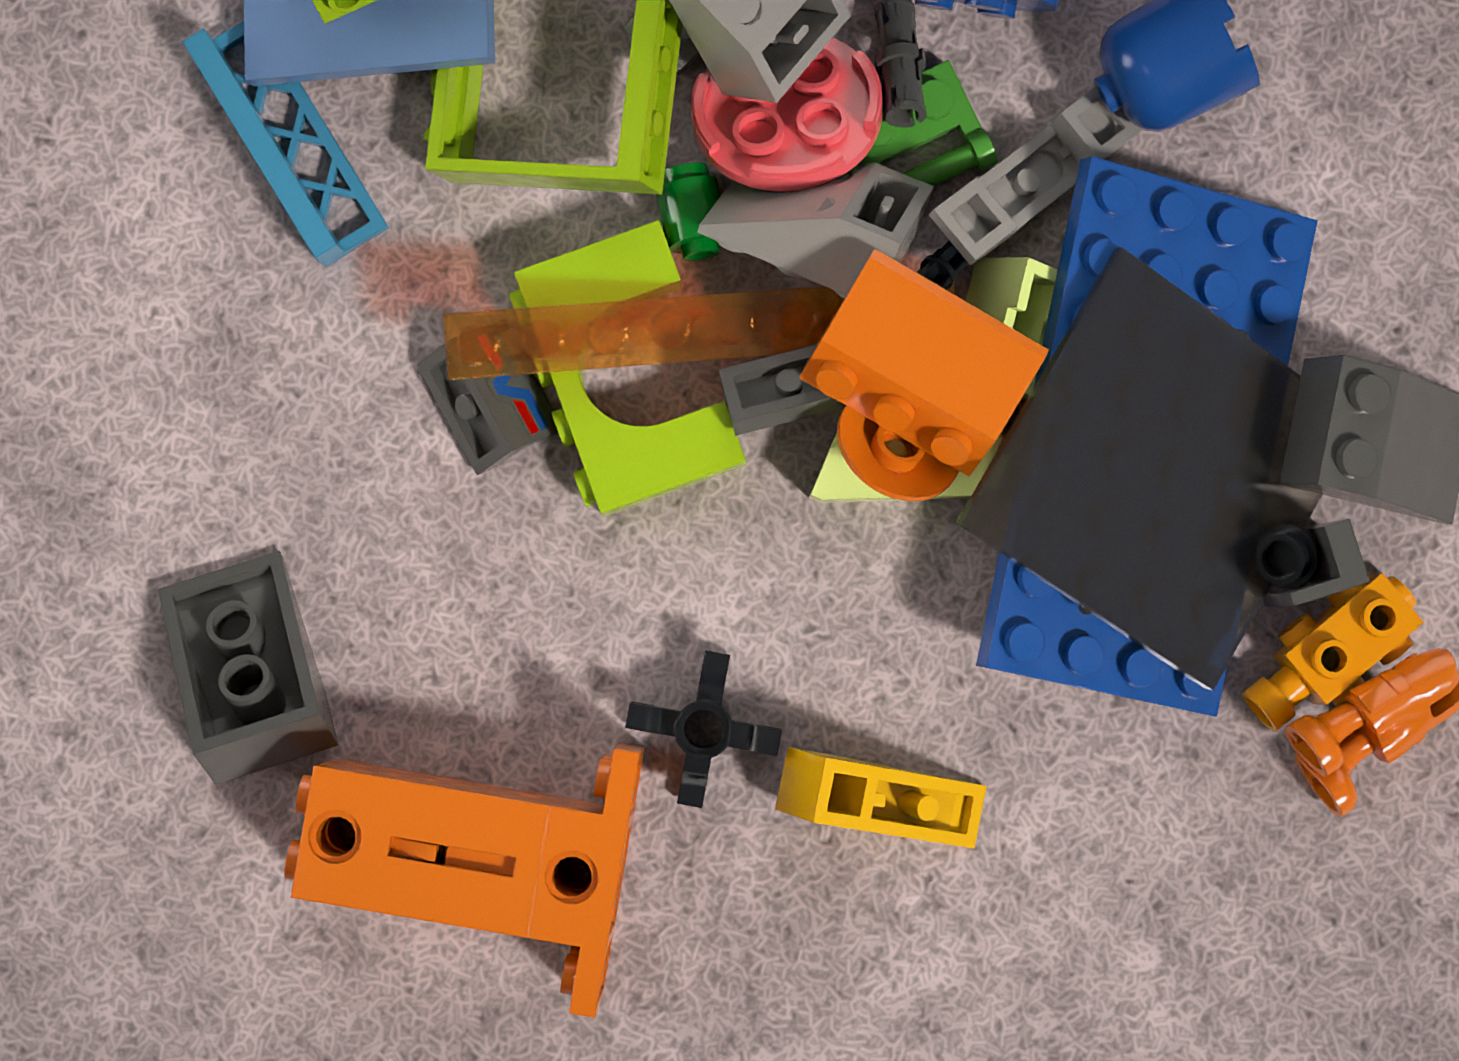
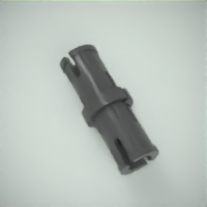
[875,0,927,128]

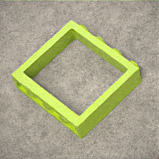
[423,0,682,195]

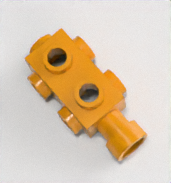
[1241,573,1424,732]

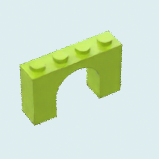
[509,220,746,516]

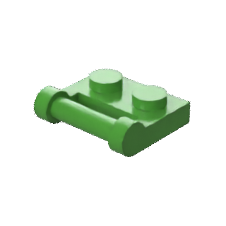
[859,60,998,186]

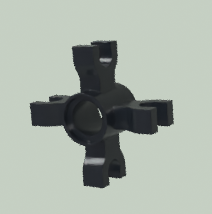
[625,650,782,808]

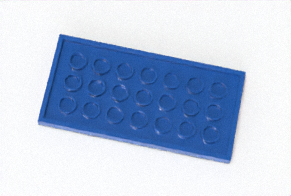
[976,156,1318,717]

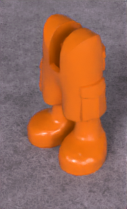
[1285,648,1459,817]

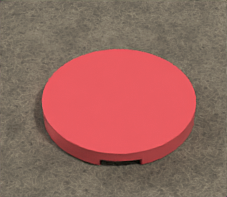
[690,38,883,192]

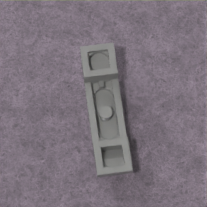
[929,87,1142,265]

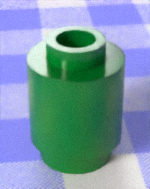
[656,162,721,261]

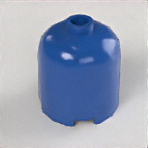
[1094,0,1260,132]

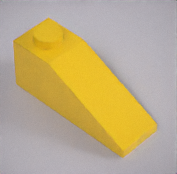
[775,747,987,848]

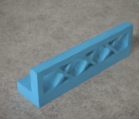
[182,21,390,267]

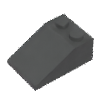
[1279,355,1459,525]
[158,551,339,785]

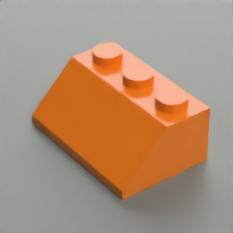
[799,249,1049,476]

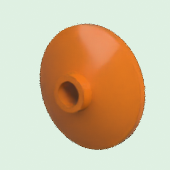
[837,406,959,501]

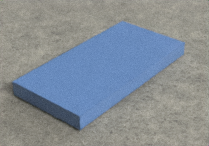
[244,0,495,86]

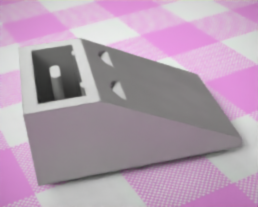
[669,0,851,103]
[697,162,934,298]

